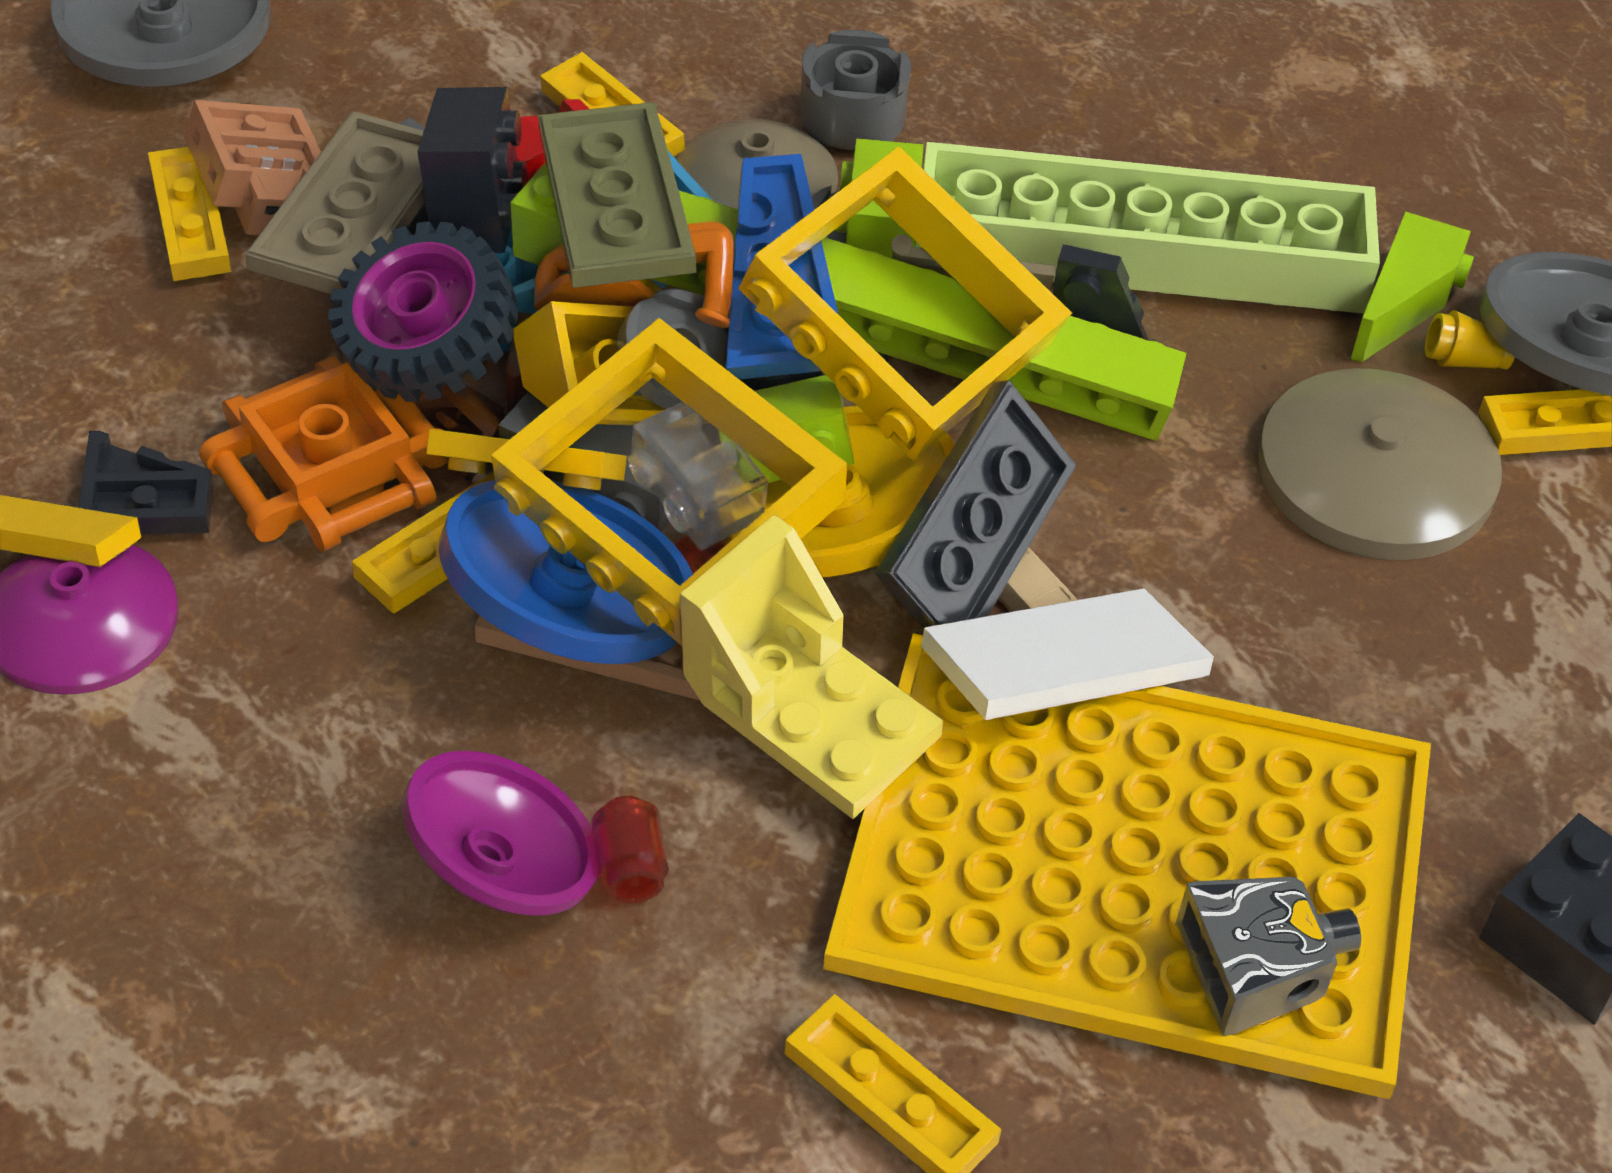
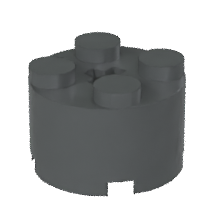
[799,30,911,150]

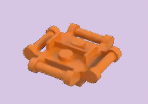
[199,356,449,552]

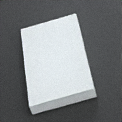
[921,588,1214,720]

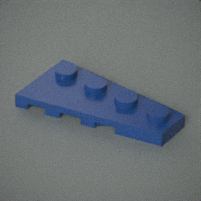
[725,154,838,379]

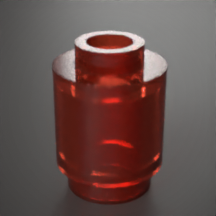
[591,796,669,903]

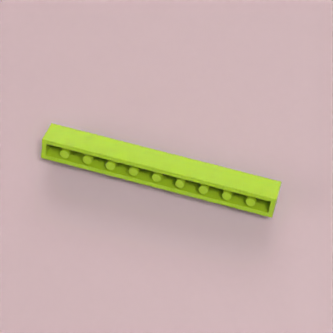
[650,190,1187,441]

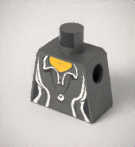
[1176,877,1361,1036]

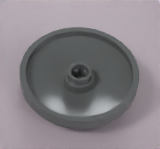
[51,0,271,87]
[1479,252,1612,396]

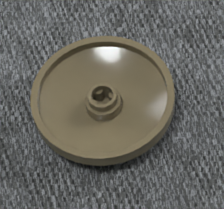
[1258,368,1502,560]

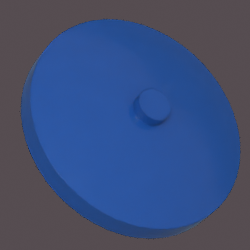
[439,480,693,664]

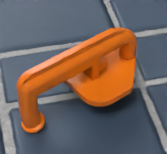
[534,221,734,328]

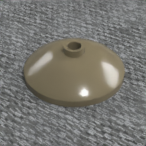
[677,119,838,209]

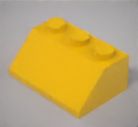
[513,301,716,428]

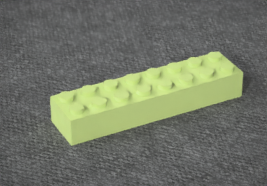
[916,142,1380,313]

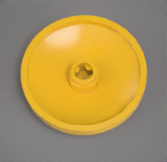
[713,406,955,577]

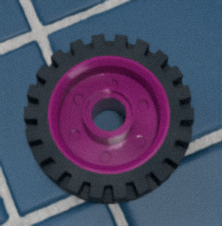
[328,222,518,402]

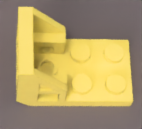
[680,514,943,819]

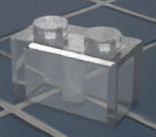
[628,401,768,551]

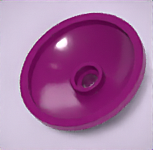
[0,545,179,695]
[402,751,601,915]

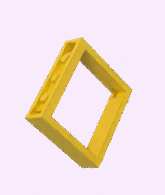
[738,147,1072,461]
[491,318,847,646]

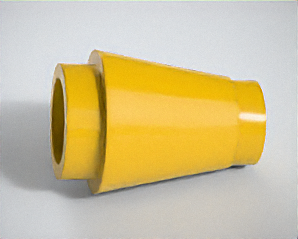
[1425,310,1515,370]

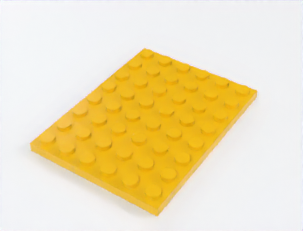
[823,633,1431,1100]

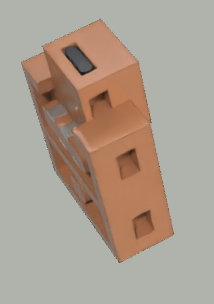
[184,100,321,235]

